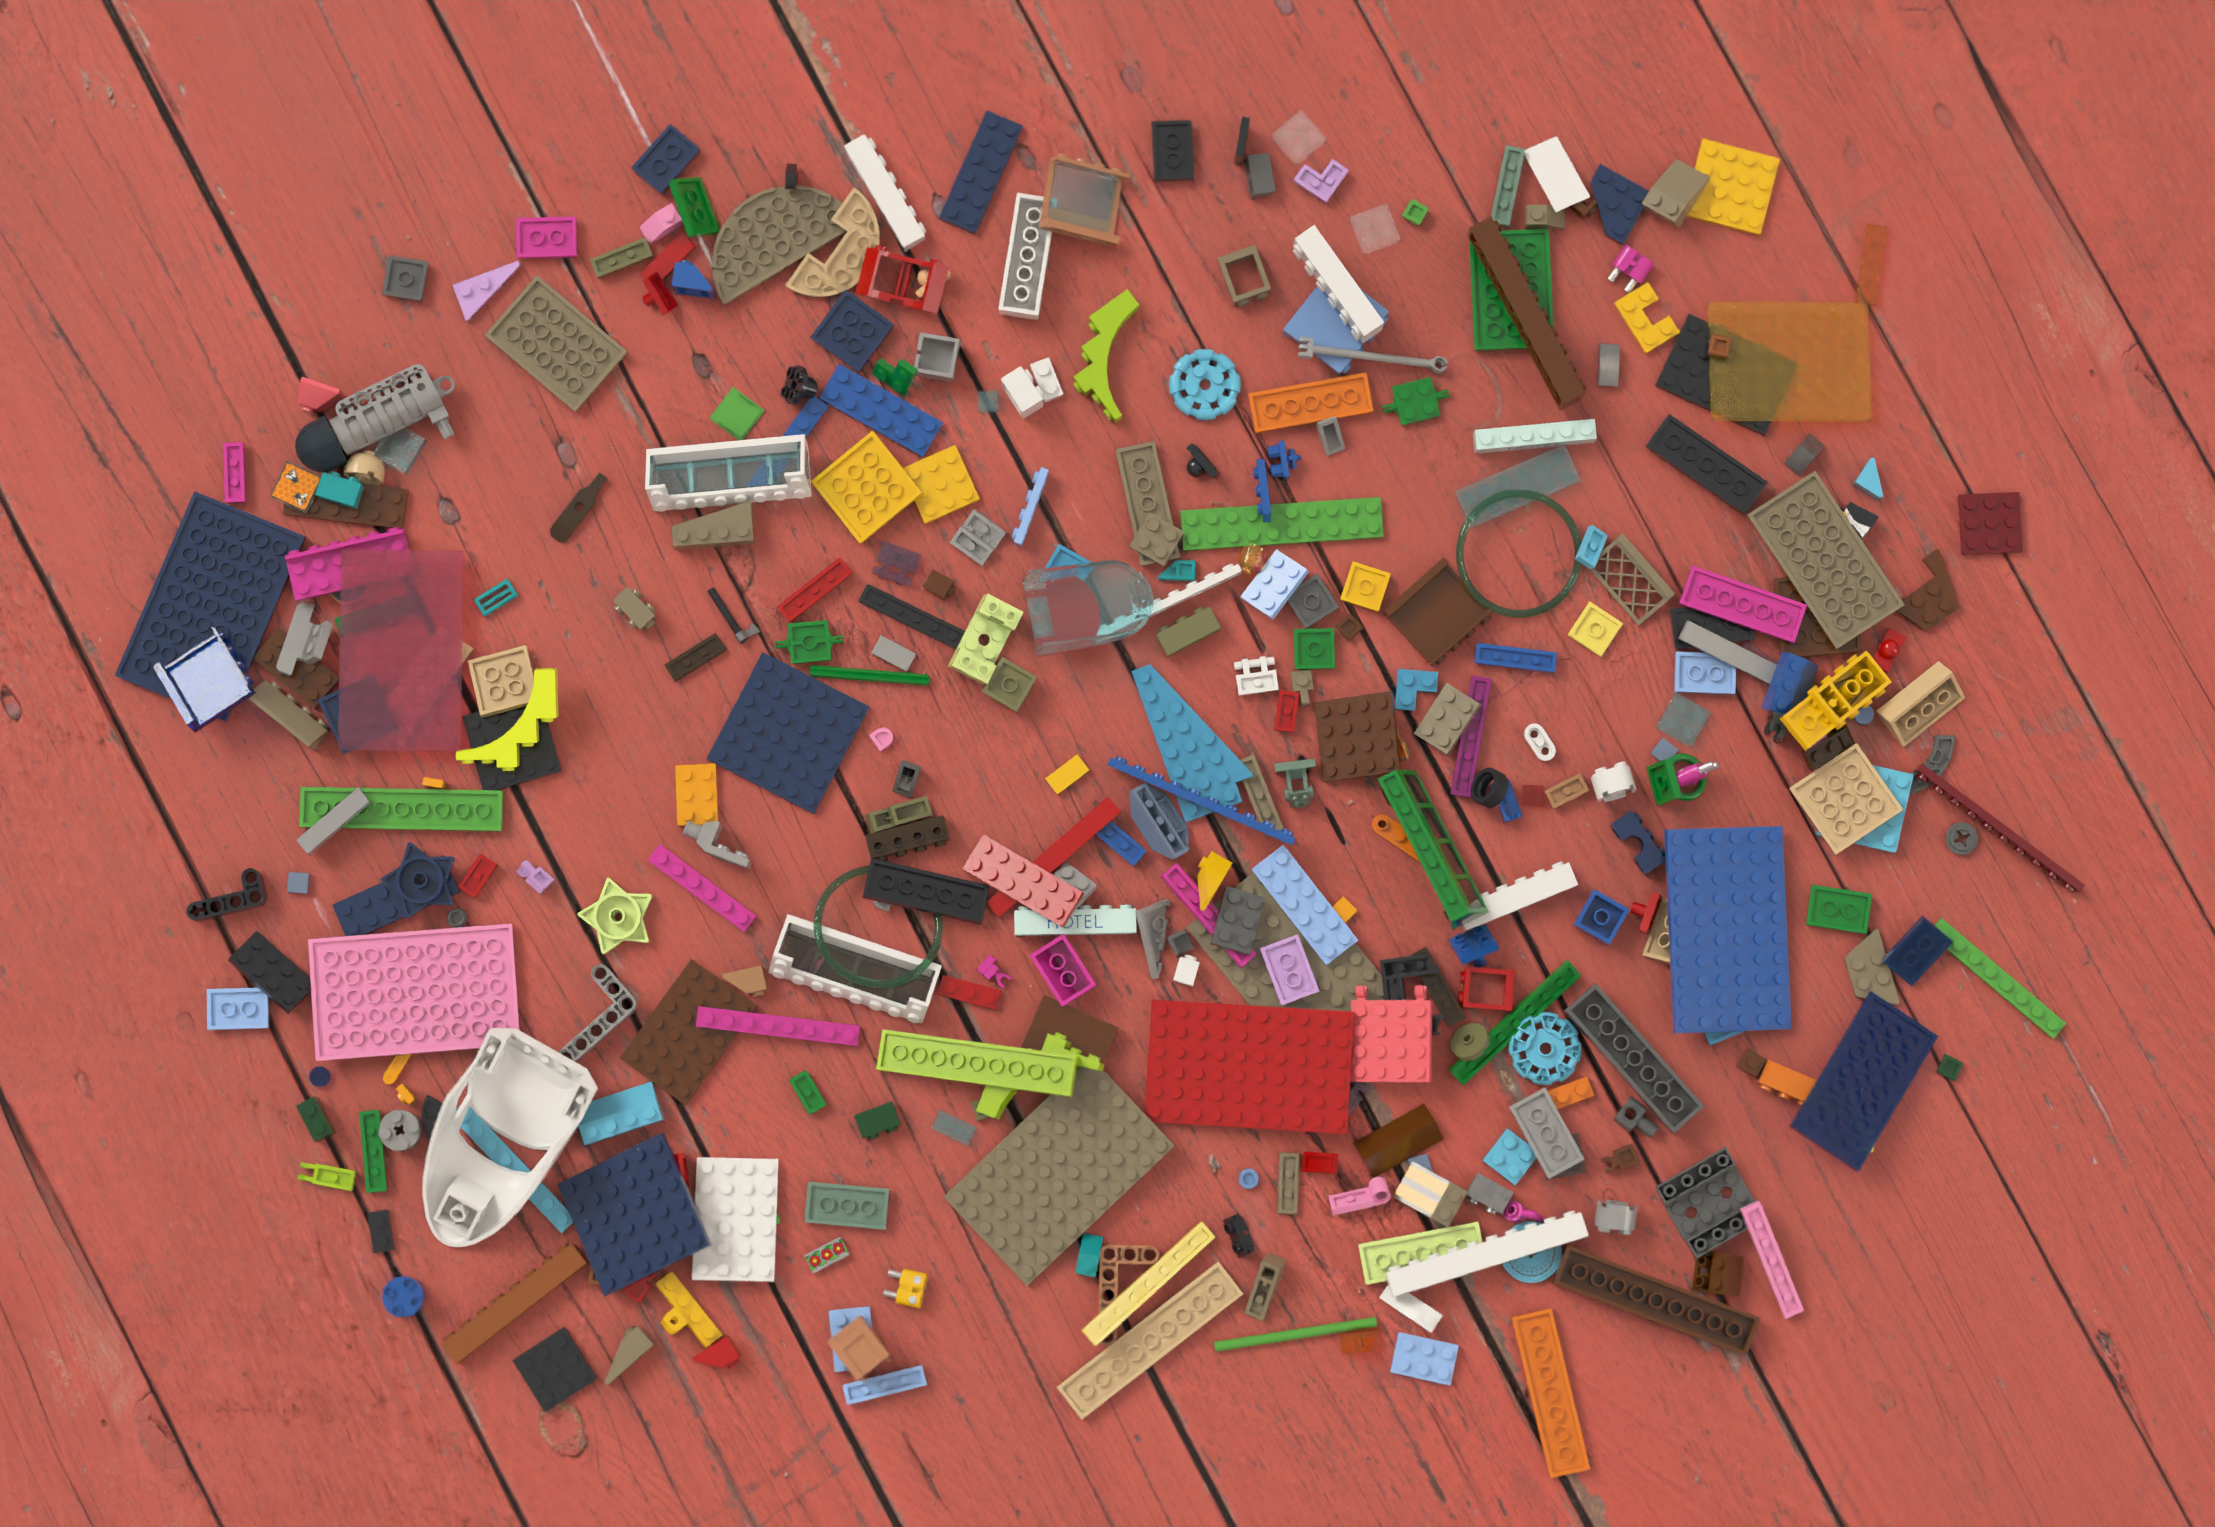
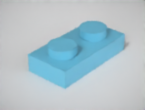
[1575,525,1608,570]

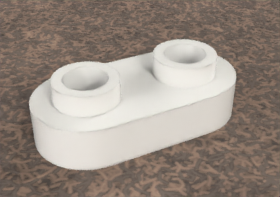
[1524,724,1556,761]

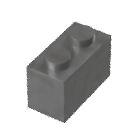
[1466,1173,1513,1216]

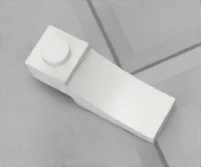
[1379,1285,1443,1332]

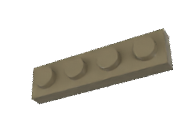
[1241,754,1283,837]

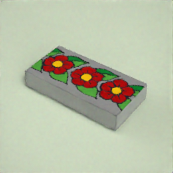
[804,1237,850,1274]

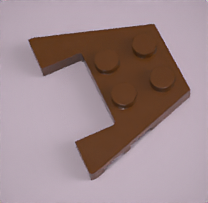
[1897,549,1959,632]

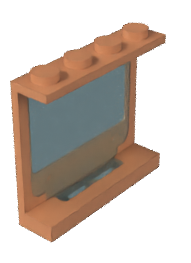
[1039,154,1130,247]

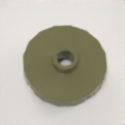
[1450,1023,1490,1061]

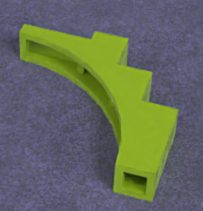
[1073,289,1139,423]
[976,1032,1105,1119]

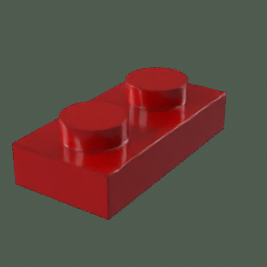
[1274,690,1300,733]
[458,854,498,898]

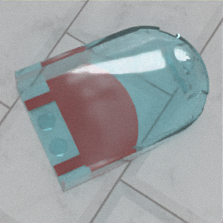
[1022,560,1153,657]

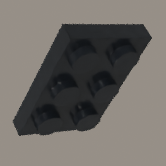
[1152,120,1194,182]

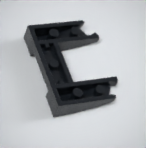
[1380,954,1446,1036]

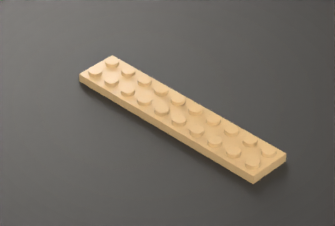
[1057,1262,1243,1420]

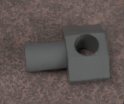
[1613,1096,1658,1138]

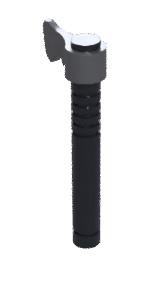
[707,587,760,644]

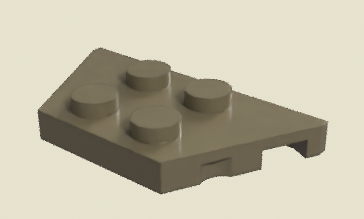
[1844,929,1900,1005]

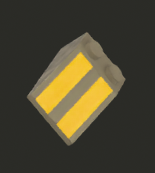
[1393,1161,1468,1227]

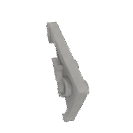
[1135,899,1170,979]

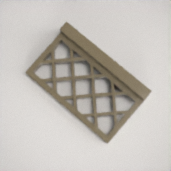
[1591,533,1675,626]

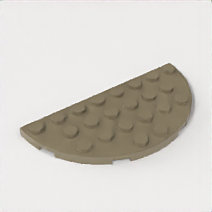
[712,185,847,306]

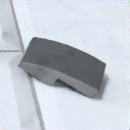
[1596,343,1620,387]

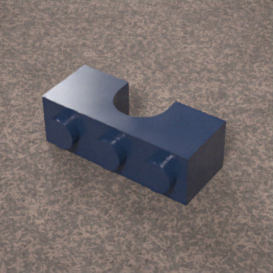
[1609,811,1666,875]

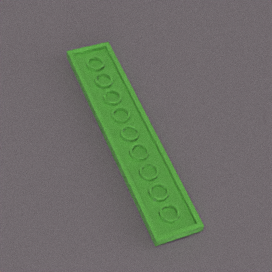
[1180,497,1383,551]
[299,787,504,831]

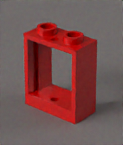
[1458,967,1515,1012]

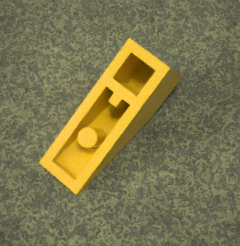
[1197,851,1232,911]

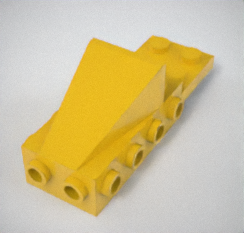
[1780,651,1892,751]

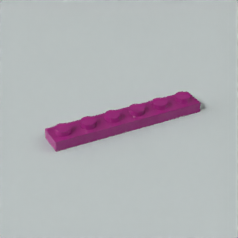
[1450,676,1492,798]

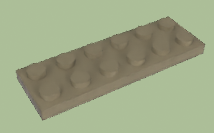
[1115,441,1180,567]

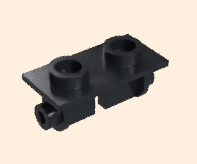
[1223,1213,1255,1258]

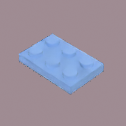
[1241,549,1309,620]
[1674,652,1736,695]
[207,988,269,1030]
[829,1306,876,1372]
[1390,1332,1459,1385]

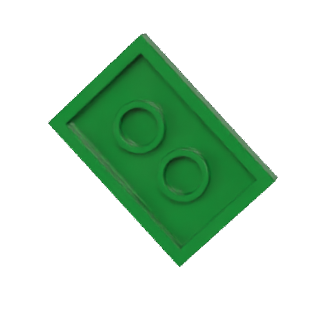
[668,177,720,237]
[1805,885,1872,934]

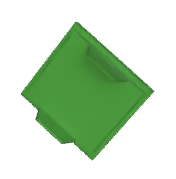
[709,387,765,440]

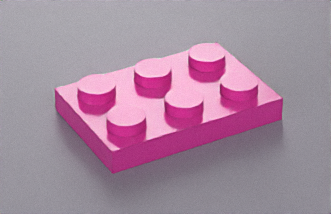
[516,217,577,259]

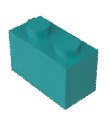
[315,471,364,510]

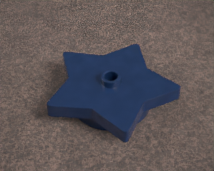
[380,842,455,919]

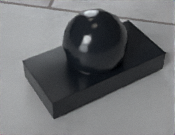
[1186,443,1220,479]

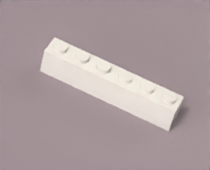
[844,134,926,251]
[1462,861,1578,932]

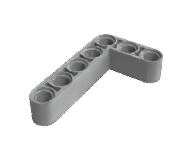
[558,964,638,1063]

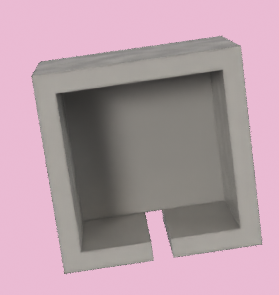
[914,332,960,382]

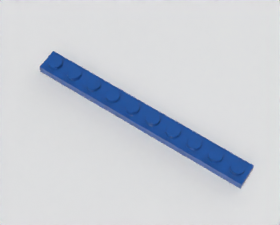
[1107,756,1297,846]

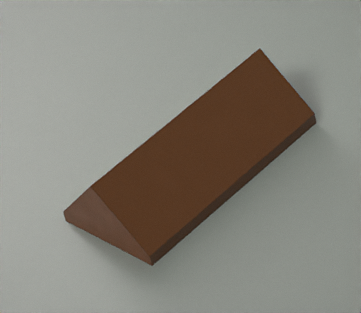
[1353,1104,1443,1178]

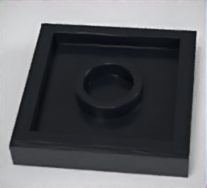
[1235,116,1250,165]

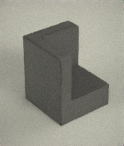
[1167,929,1194,957]

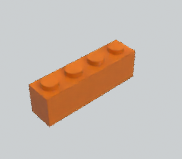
[1756,1060,1843,1116]

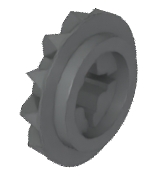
[1945,823,1978,855]

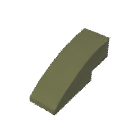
[865,796,933,834]

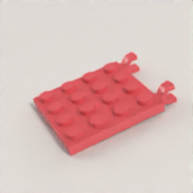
[1351,986,1432,1082]

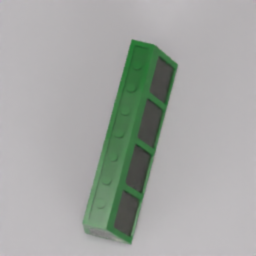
[1378,770,1489,930]

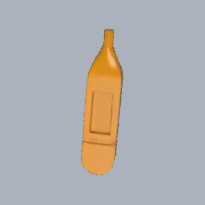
[383,1054,413,1085]

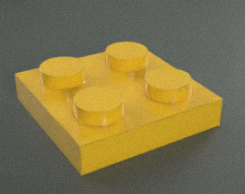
[1340,561,1391,612]

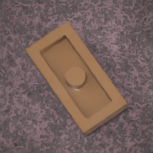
[1544,773,1589,809]

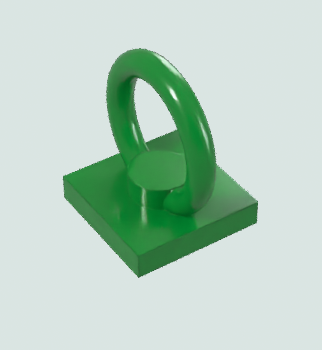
[1646,754,1707,806]

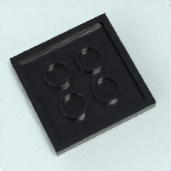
[512,1327,598,1412]

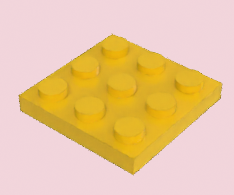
[903,445,980,524]

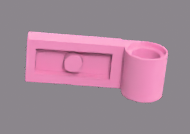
[1328,1177,1391,1215]

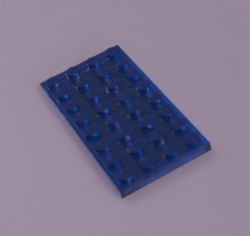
[1789,991,1938,1172]

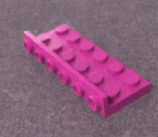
[285,527,415,602]

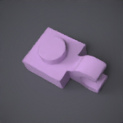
[516,860,554,894]

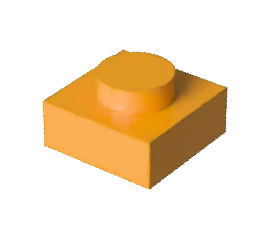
[396,1084,418,1105]

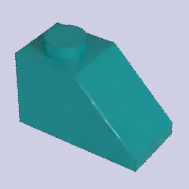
[1075,1233,1103,1277]

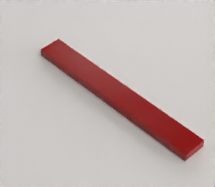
[986,797,1121,918]

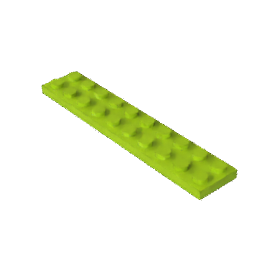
[876,1029,1078,1097]

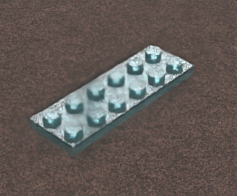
[1454,444,1581,529]

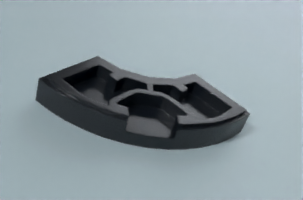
[422,1095,443,1141]

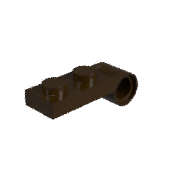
[1801,725,1855,770]

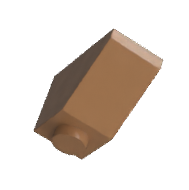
[722,965,768,997]

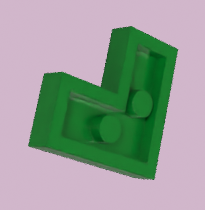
[872,358,918,396]

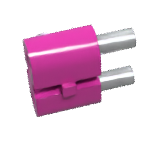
[1607,245,1654,293]
[1675,761,1719,787]

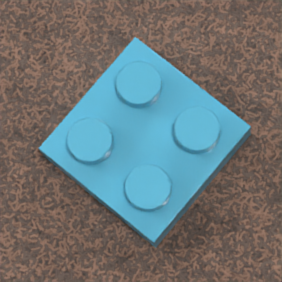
[1482,1128,1536,1186]

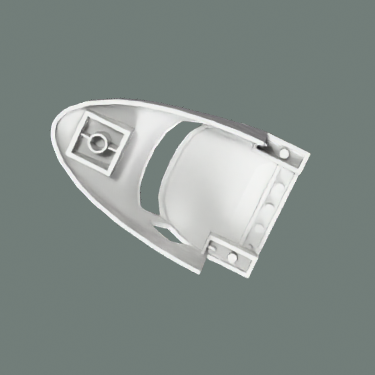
[423,1028,598,1247]

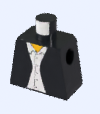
[1839,502,1879,540]

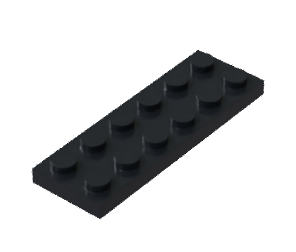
[1646,414,1768,516]
[862,858,989,925]

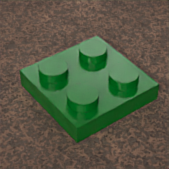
[1293,628,1335,670]

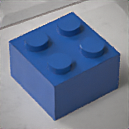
[1572,889,1630,946]

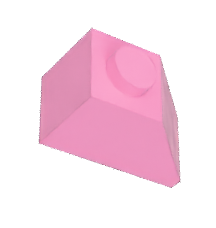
[639,203,684,245]

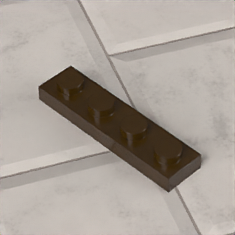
[1410,947,1466,1027]

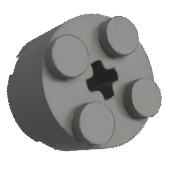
[379,1110,423,1151]
[1594,1200,1638,1235]

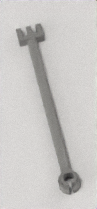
[1298,337,1447,374]

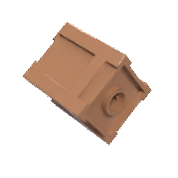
[827,1316,891,1381]

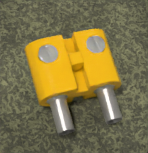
[883,1269,928,1309]

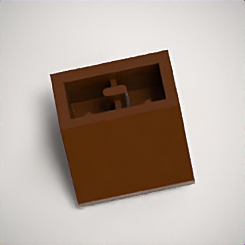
[1692,1252,1744,1297]

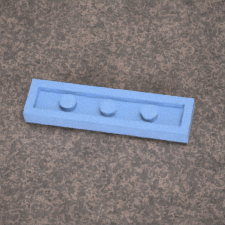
[1012,467,1049,547]
[843,1365,927,1405]

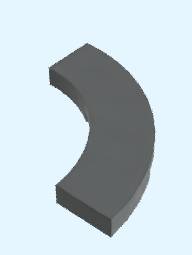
[1909,735,1955,795]

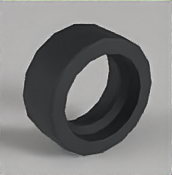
[1471,767,1508,808]

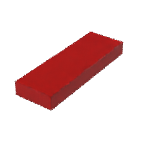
[640,232,696,280]

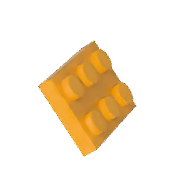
[675,764,718,826]

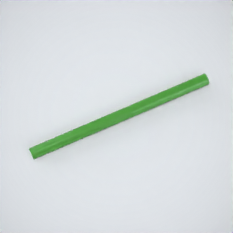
[1214,1317,1377,1352]

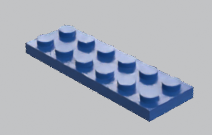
[819,364,943,458]

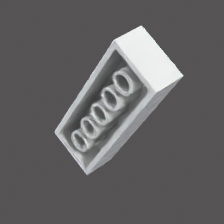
[998,193,1057,320]
[1292,225,1384,344]

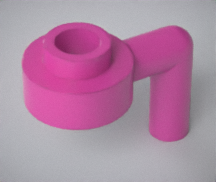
[1504,1201,1545,1223]

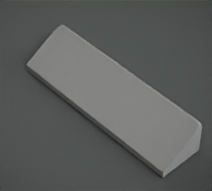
[297,787,372,855]

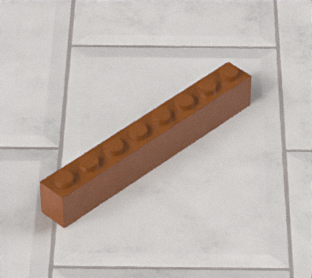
[441,1243,588,1364]

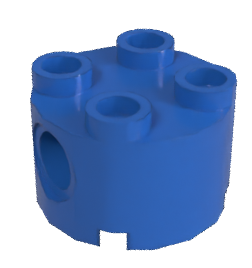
[382,1276,426,1317]

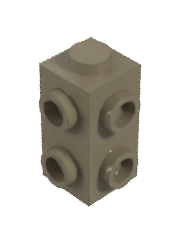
[613,586,657,632]

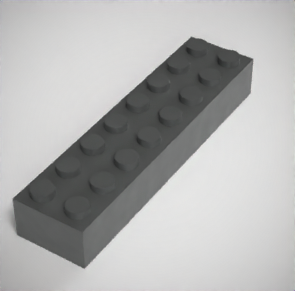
[1563,983,1704,1134]

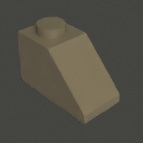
[1525,205,1565,230]

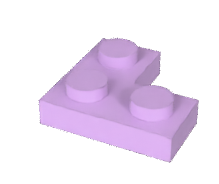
[1293,159,1349,204]

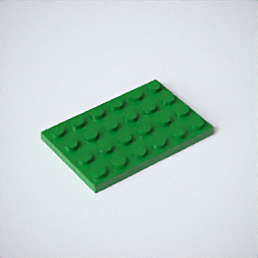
[1469,229,1554,351]

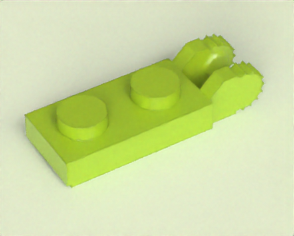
[297,1162,357,1191]

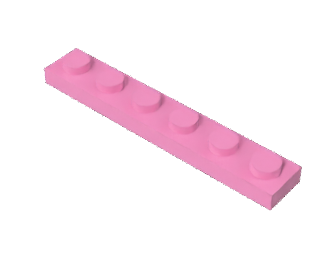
[1740,1201,1804,1319]

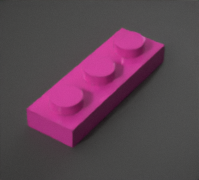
[223,442,246,504]

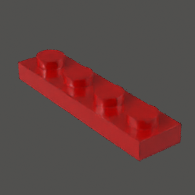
[777,558,853,623]

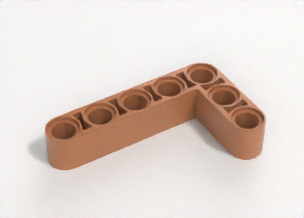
[1099,1245,1159,1346]

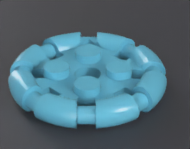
[1169,349,1241,420]
[1509,1012,1582,1085]

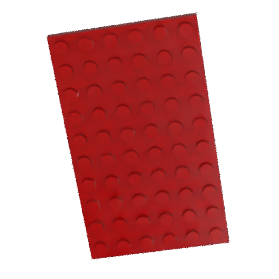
[1145,1000,1355,1134]

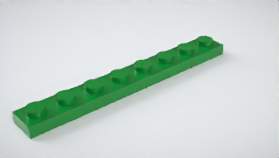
[1448,960,1581,1085]

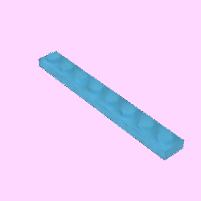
[456,1106,573,1233]

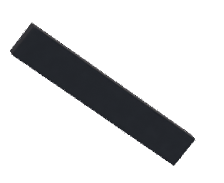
[858,583,965,649]

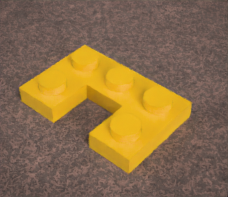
[1614,282,1680,354]

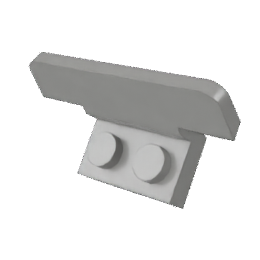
[276,603,333,676]

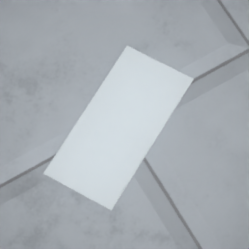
[1524,136,1590,212]

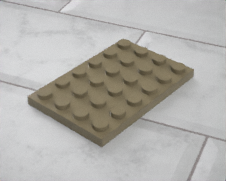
[485,275,628,413]

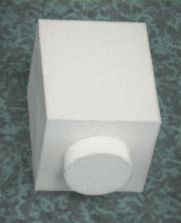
[1173,954,1200,987]

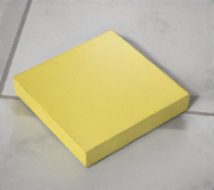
[1567,602,1623,657]

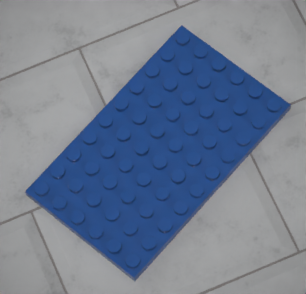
[1664,826,1792,1033]

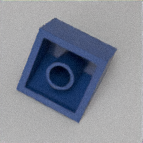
[672,260,715,299]

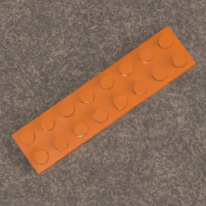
[1511,1308,1590,1478]

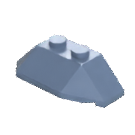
[1130,782,1189,860]

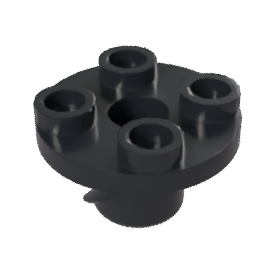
[781,365,818,405]

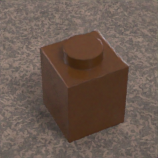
[923,569,956,601]
[1736,1048,1767,1077]

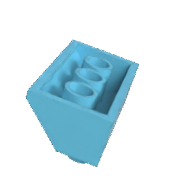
[578,1081,665,1146]

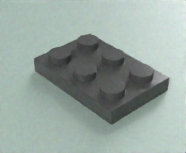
[1210,886,1265,956]

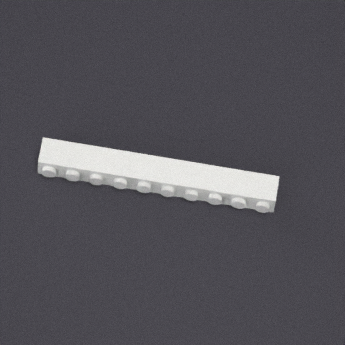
[1385,1210,1589,1298]

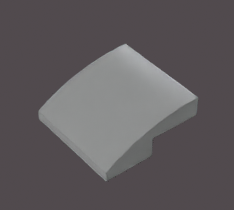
[950,509,1007,566]

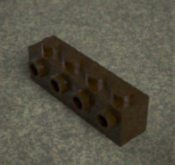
[865,815,950,861]

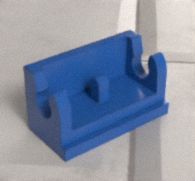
[1490,779,1523,823]

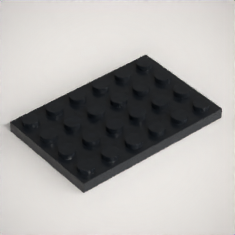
[1655,314,1798,436]

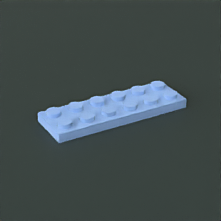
[1251,845,1358,965]

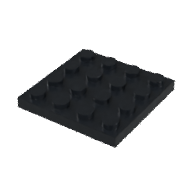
[462,706,562,790]

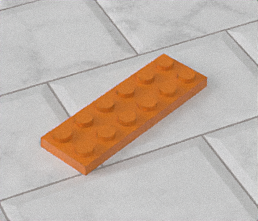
[1248,373,1374,434]

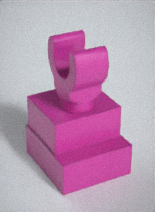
[976,955,1011,988]

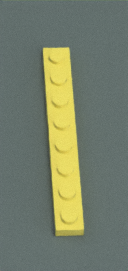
[1081,1222,1215,1346]

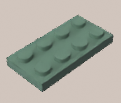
[804,1182,890,1230]

